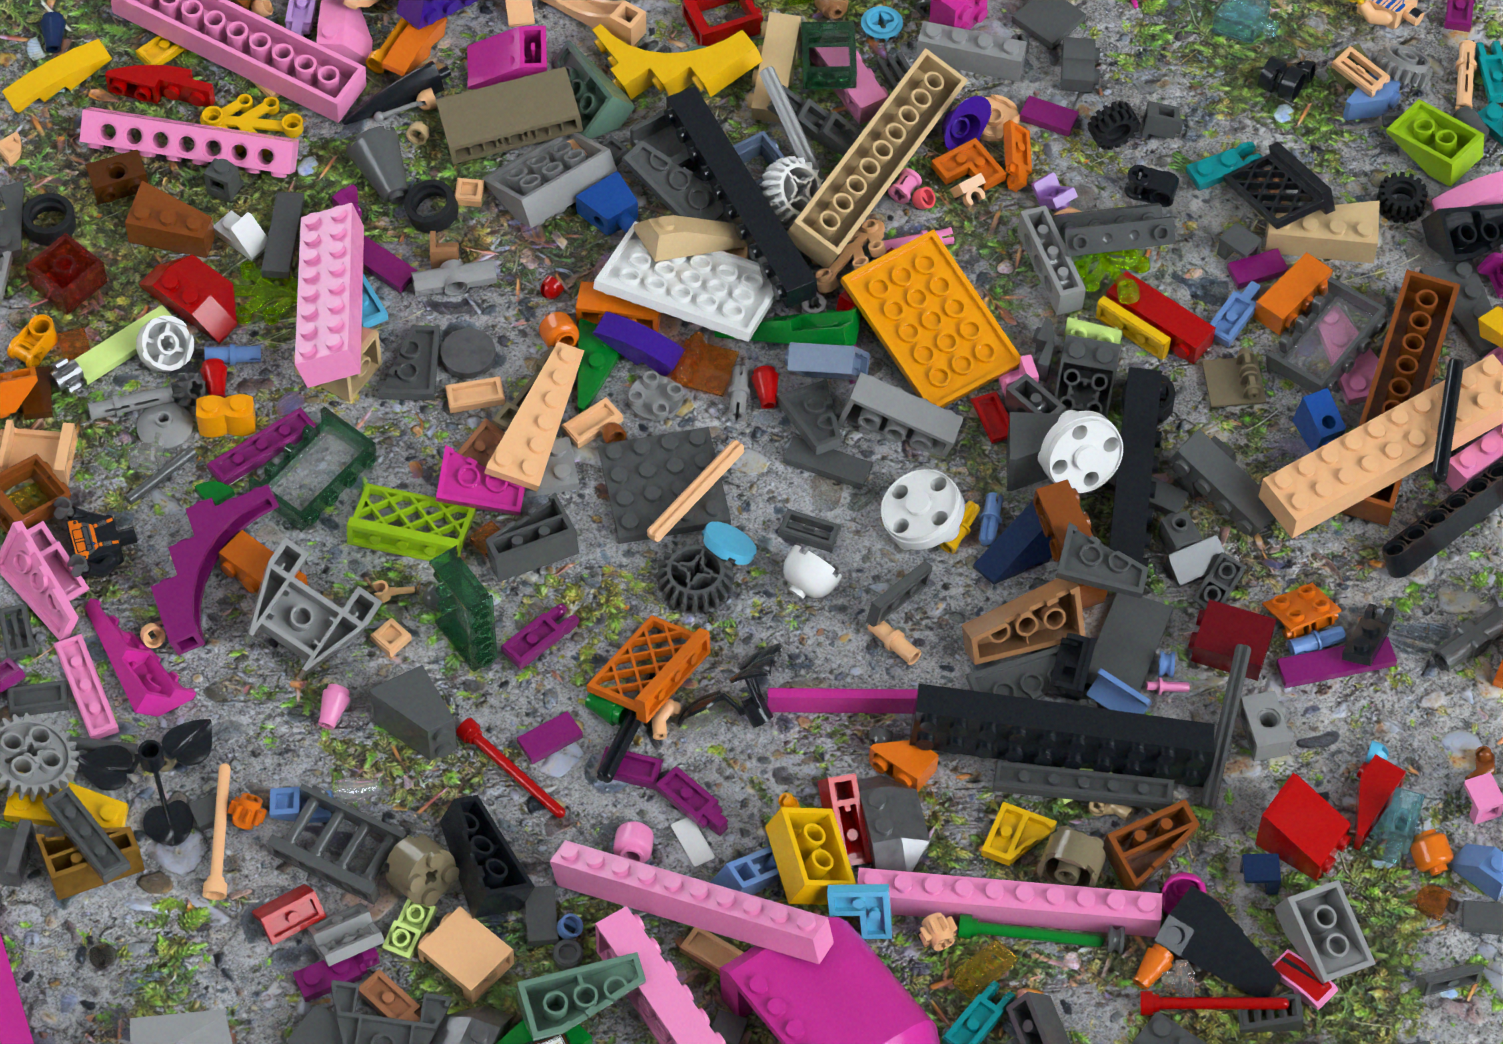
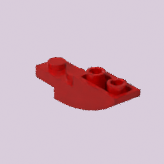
[105,65,215,107]

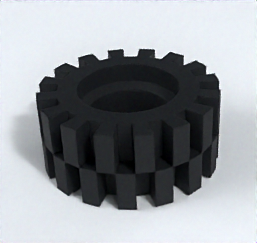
[1088,101,1140,150]
[1376,172,1428,224]

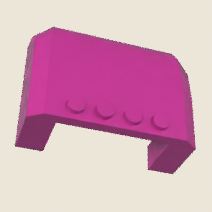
[719,914,940,1044]

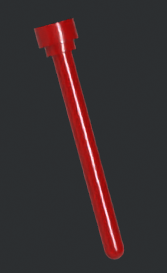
[456,717,566,818]
[1141,991,1290,1016]

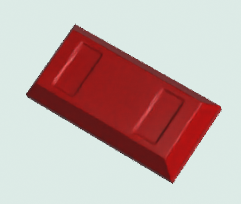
[971,391,1009,444]

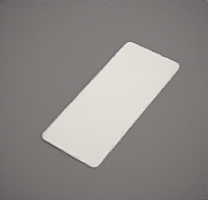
[671,817,715,867]

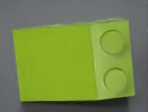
[1386,99,1485,187]

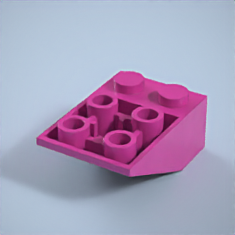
[467,25,547,90]

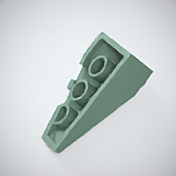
[517,952,646,1041]

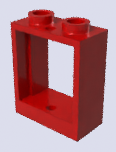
[682,0,763,47]

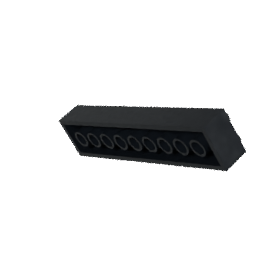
[909,683,1215,787]

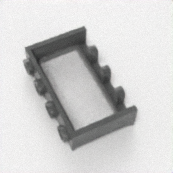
[1266,277,1388,393]

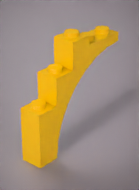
[592,24,763,100]

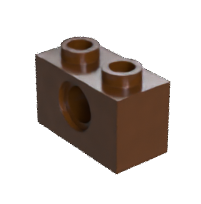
[85,149,148,205]

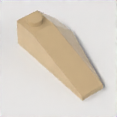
[633,215,747,262]

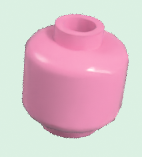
[613,821,654,863]

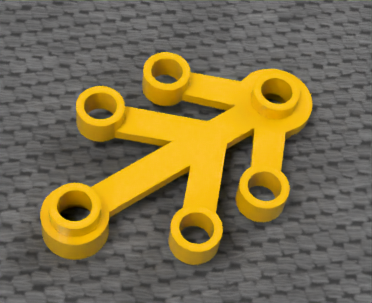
[200,94,304,157]

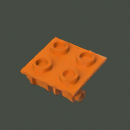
[1262,583,1342,640]

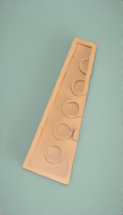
[484,341,584,492]

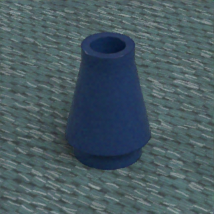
[40,12,66,53]

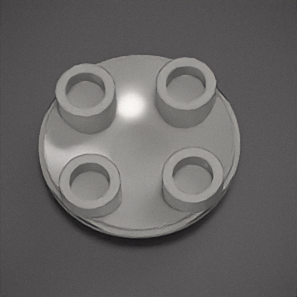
[628,371,684,420]

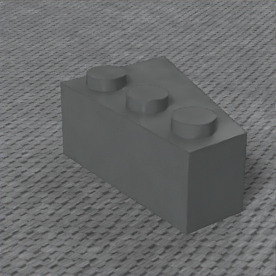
[485,493,579,582]

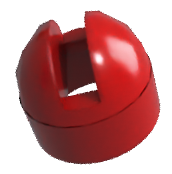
[540,275,565,300]

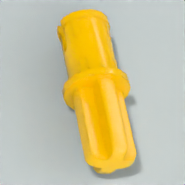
[939,501,980,554]

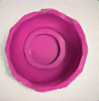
[1161,872,1207,915]

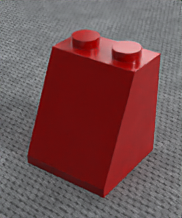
[1255,773,1352,881]

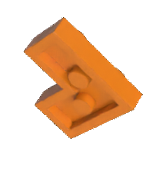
[931,138,1007,191]

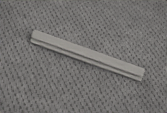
[759,66,826,184]

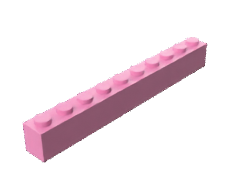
[550,840,834,964]
[857,868,1162,937]

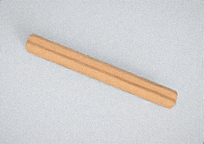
[647,440,744,542]

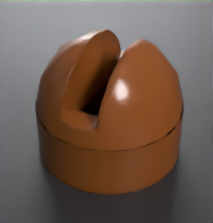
[602,422,627,443]

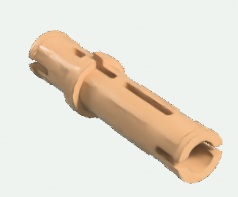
[1455,40,1477,111]

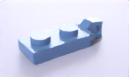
[1210,281,1261,348]

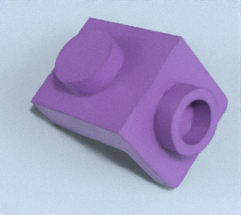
[1031,172,1078,211]

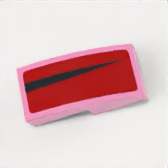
[1272,949,1338,1010]

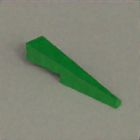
[714,306,862,346]

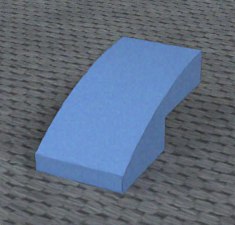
[269,787,334,823]

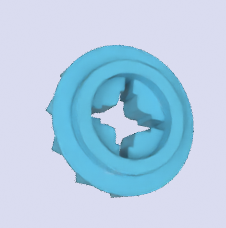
[861,6,903,42]

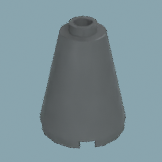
[346,126,408,204]

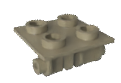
[1202,347,1266,408]

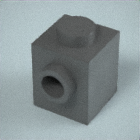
[1158,510,1202,554]

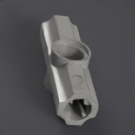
[411,259,497,297]

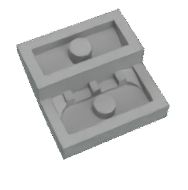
[306,902,385,967]

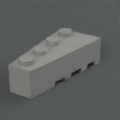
[837,372,964,457]

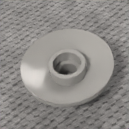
[137,402,193,451]

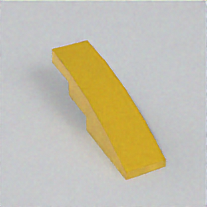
[2,39,112,114]

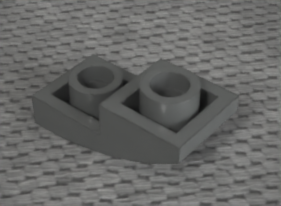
[1032,318,1054,382]
[1193,552,1247,608]

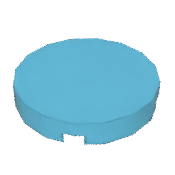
[702,521,757,565]

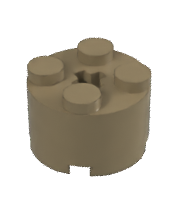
[1037,826,1106,888]
[385,834,459,907]

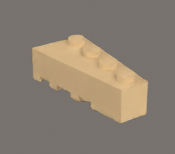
[747,12,802,123]
[1265,200,1380,263]

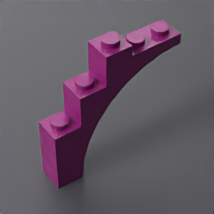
[151,484,280,656]

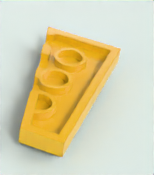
[3,771,129,829]

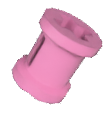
[888,168,922,204]

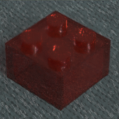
[25,233,108,315]

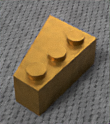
[35,826,145,901]

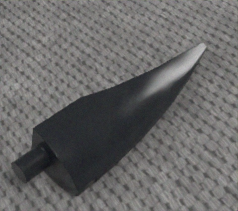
[342,61,451,126]

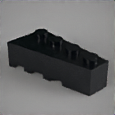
[440,795,535,919]

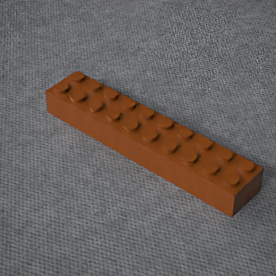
[1341,269,1461,526]

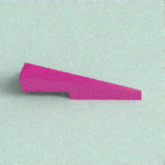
[85,598,197,717]

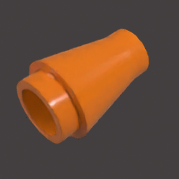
[1132,944,1174,991]

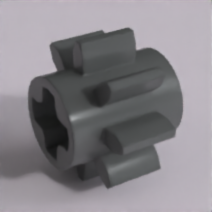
[171,373,206,406]

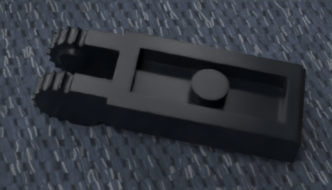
[1342,603,1394,666]

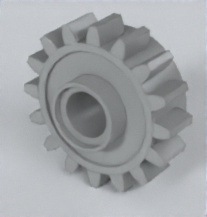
[1374,44,1433,87]

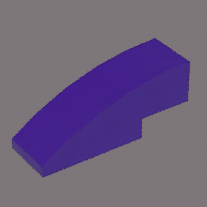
[592,311,685,377]

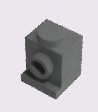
[1142,101,1183,139]
[204,158,244,203]

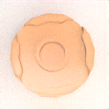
[980,95,1020,142]

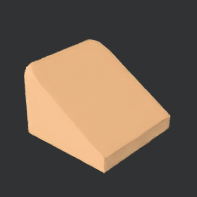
[505,0,535,27]

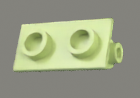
[1063,317,1123,344]

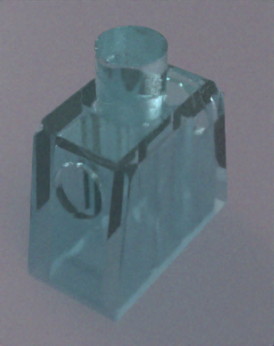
[1212,0,1280,43]
[1379,787,1425,864]

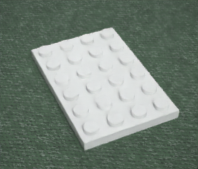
[593,221,776,342]

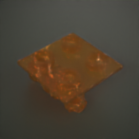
[670,332,739,397]

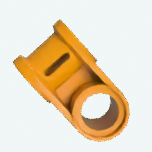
[7,314,58,367]

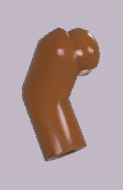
[1465,746,1495,780]

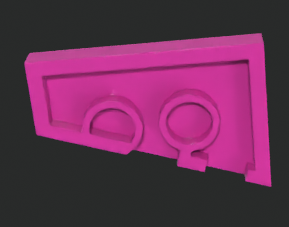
[435,445,525,516]

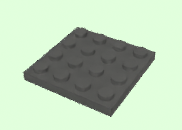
[598,427,731,544]

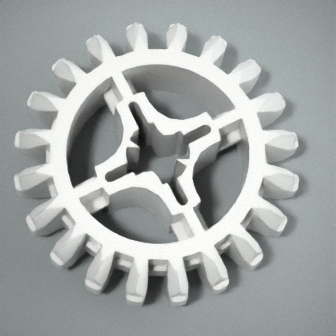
[759,156,824,229]

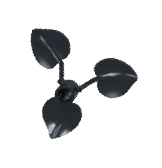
[678,643,782,728]
[78,719,212,847]

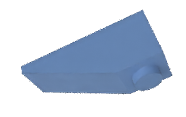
[710,846,781,895]

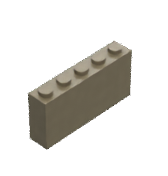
[436,67,583,165]

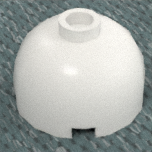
[136,315,194,372]
[783,545,842,599]

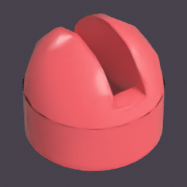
[911,187,936,210]

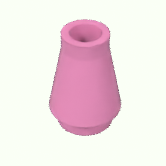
[318,684,351,730]

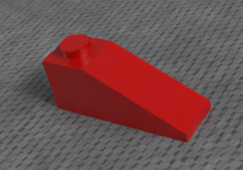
[1353,754,1406,851]
[817,773,872,866]

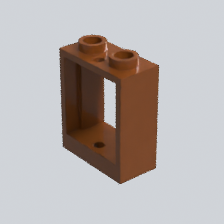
[0,454,71,534]

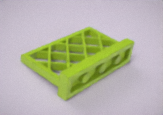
[347,483,476,567]

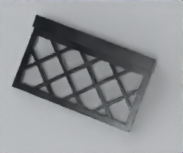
[1223,142,1335,230]

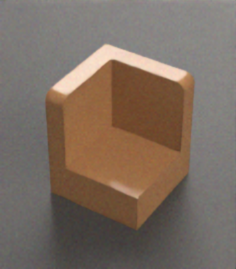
[430,231,459,269]

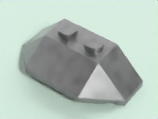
[857,775,930,872]
[431,1005,514,1044]

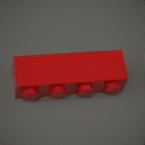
[1106,271,1216,365]

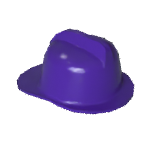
[941,96,992,151]

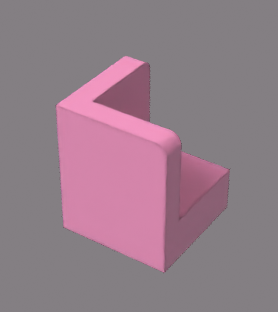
[998,355,1039,398]
[1464,772,1503,825]

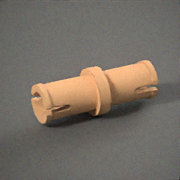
[867,621,921,665]

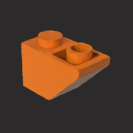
[869,740,939,793]

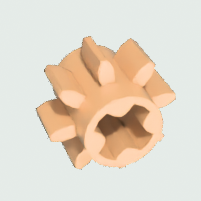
[919,913,958,951]

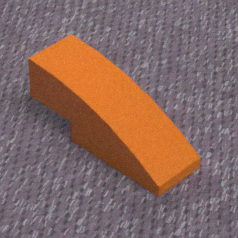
[382,17,447,76]

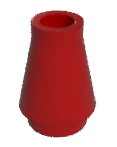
[200,358,228,398]
[751,365,779,409]

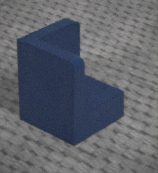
[1239,853,1281,895]

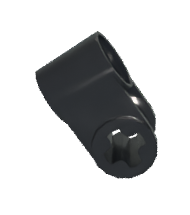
[1124,165,1179,207]

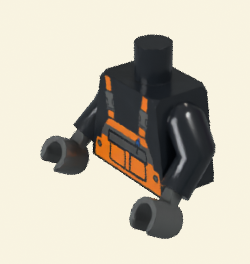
[53,497,138,579]

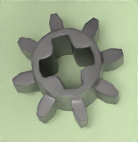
[49,358,84,393]

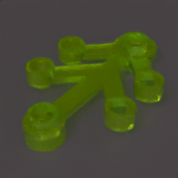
[1073,248,1151,304]
[234,261,298,325]

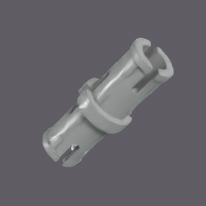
[728,365,750,421]

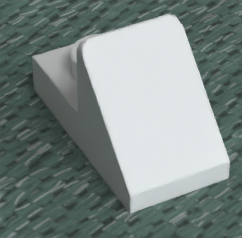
[214,210,268,262]

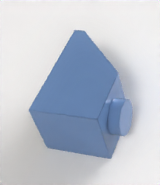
[1343,72,1401,121]
[1448,844,1503,901]

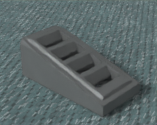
[1237,994,1304,1033]

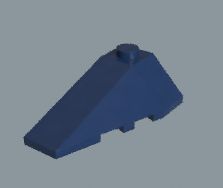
[973,483,1093,585]

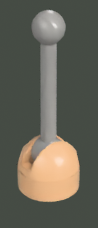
[374,88,437,122]

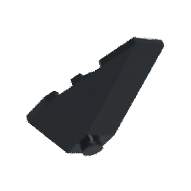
[1421,204,1503,262]
[1155,886,1282,997]

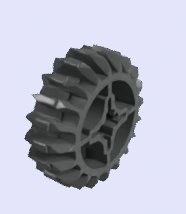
[656,540,734,615]

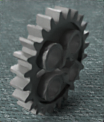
[0,713,79,802]

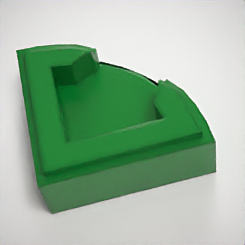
[194,481,235,505]

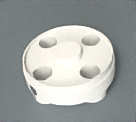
[1038,410,1123,493]
[881,469,965,550]

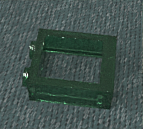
[801,21,857,90]

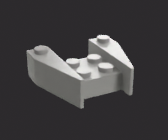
[245,537,382,679]

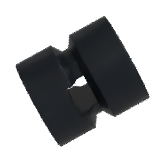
[1257,56,1307,102]

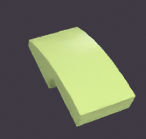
[382,898,438,960]

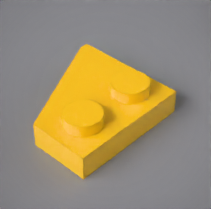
[981,802,1057,866]

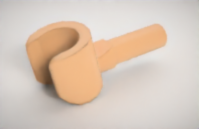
[373,580,415,603]

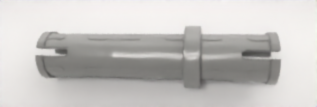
[87,385,174,421]

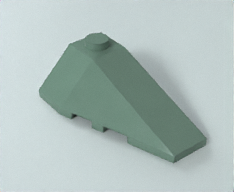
[553,40,635,139]

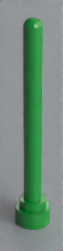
[957,914,1104,947]

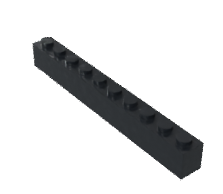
[664,86,817,308]

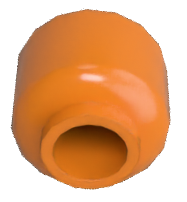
[539,312,579,349]
[1409,829,1454,876]

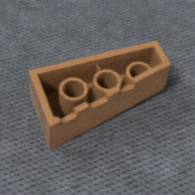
[961,578,1086,665]

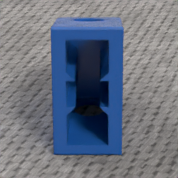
[576,171,638,235]
[1292,388,1346,452]

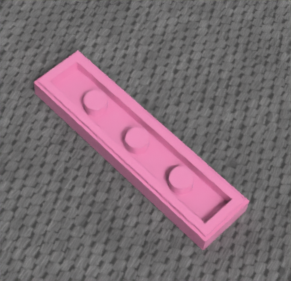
[54,634,119,739]

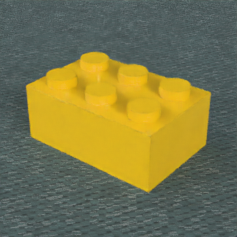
[765,807,856,905]

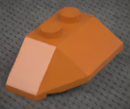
[0,366,38,419]

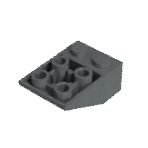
[1054,334,1121,418]

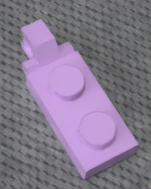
[285,0,318,37]

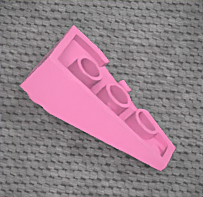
[316,0,373,65]

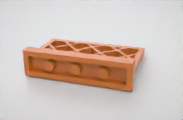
[587,615,711,724]

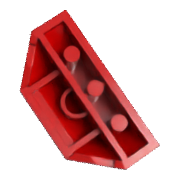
[139,254,238,345]

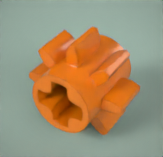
[227,793,267,830]

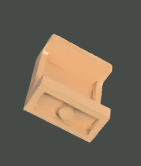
[0,419,78,486]
[418,906,515,1005]

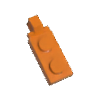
[1003,120,1032,193]

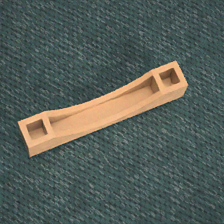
[541,0,646,46]

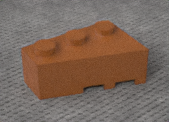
[125,181,215,258]
[1103,799,1200,891]

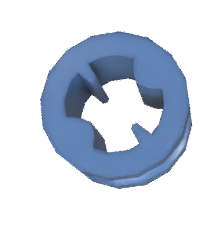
[1158,651,1175,678]

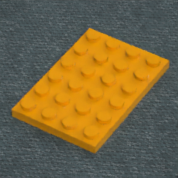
[840,229,1021,408]

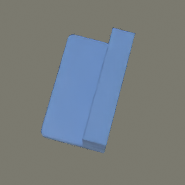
[1086,668,1152,714]

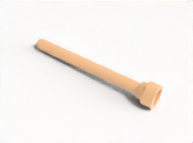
[202,763,231,900]

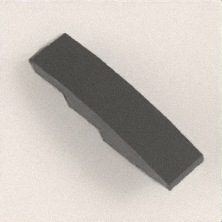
[767,85,862,156]

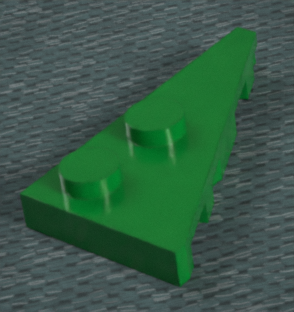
[578,318,621,414]

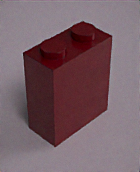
[1188,599,1277,681]

